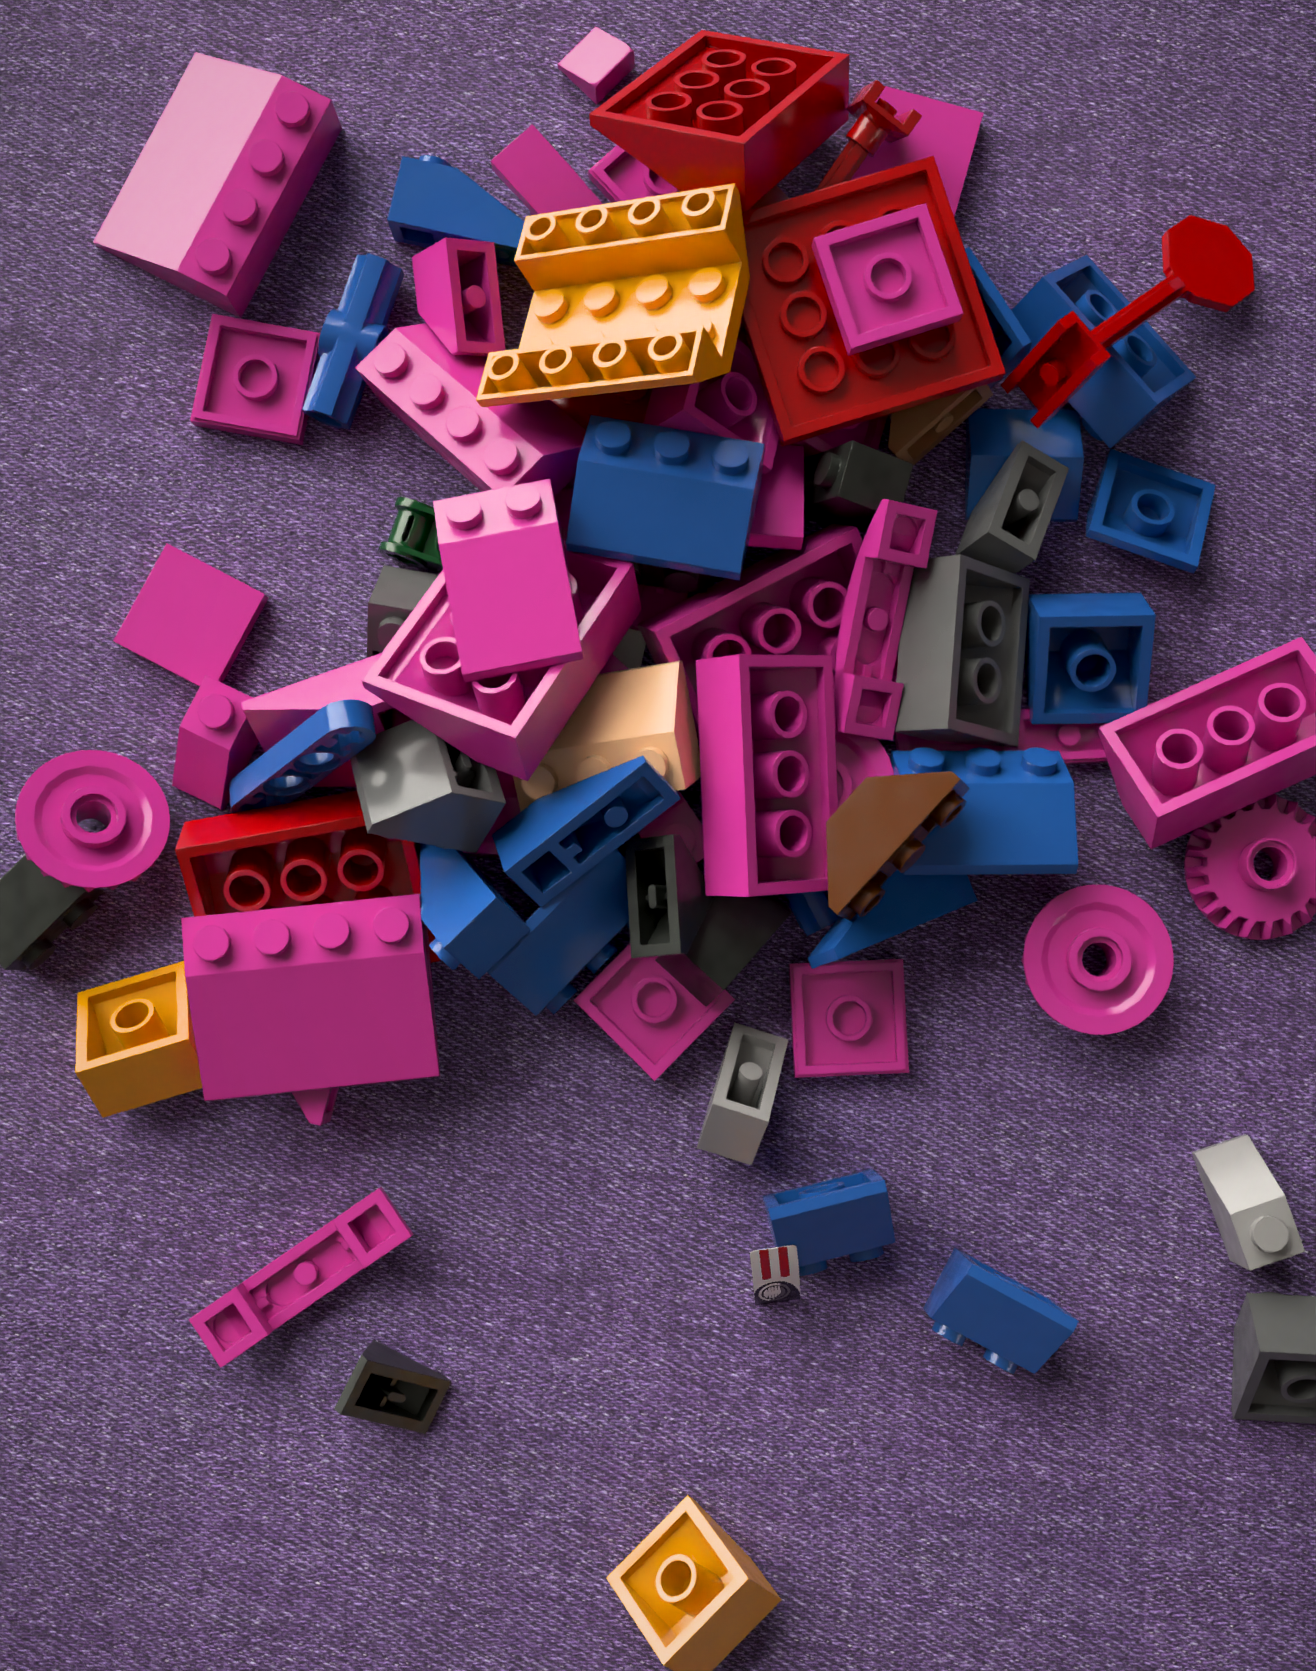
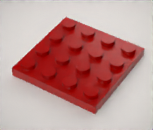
[741,155,1006,447]

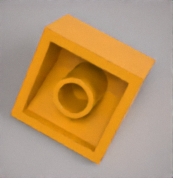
[75,961,202,1118]
[606,1495,781,1671]

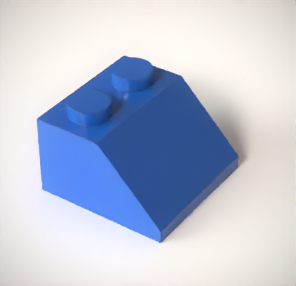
[1025,593,1156,724]
[762,1169,896,1276]
[923,1248,1079,1374]

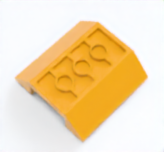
[476,183,750,407]

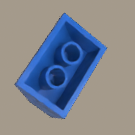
[1011,255,1196,448]
[566,415,765,581]
[890,747,1078,875]
[487,849,629,1016]

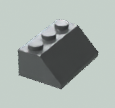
[895,554,1030,747]
[1231,1292,1316,1424]

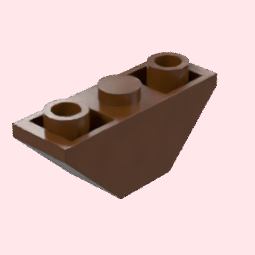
[826,771,970,921]

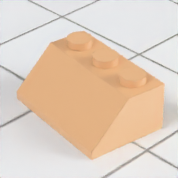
[513,661,701,811]

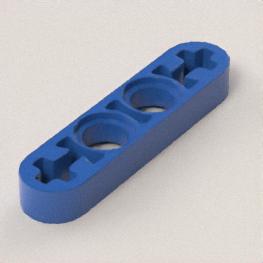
[229,699,376,813]

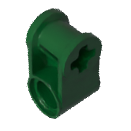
[378,497,443,573]

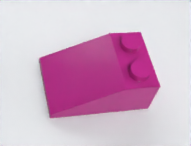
[433,479,584,682]

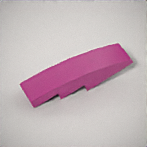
[490,124,602,216]

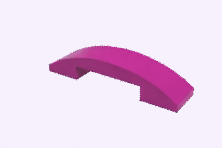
[835,499,938,741]
[188,1186,414,1368]

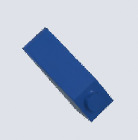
[387,155,525,267]
[492,755,681,907]
[420,843,531,979]
[807,870,978,969]

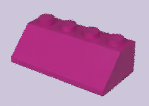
[355,323,586,497]
[1098,637,1316,849]
[696,654,838,897]

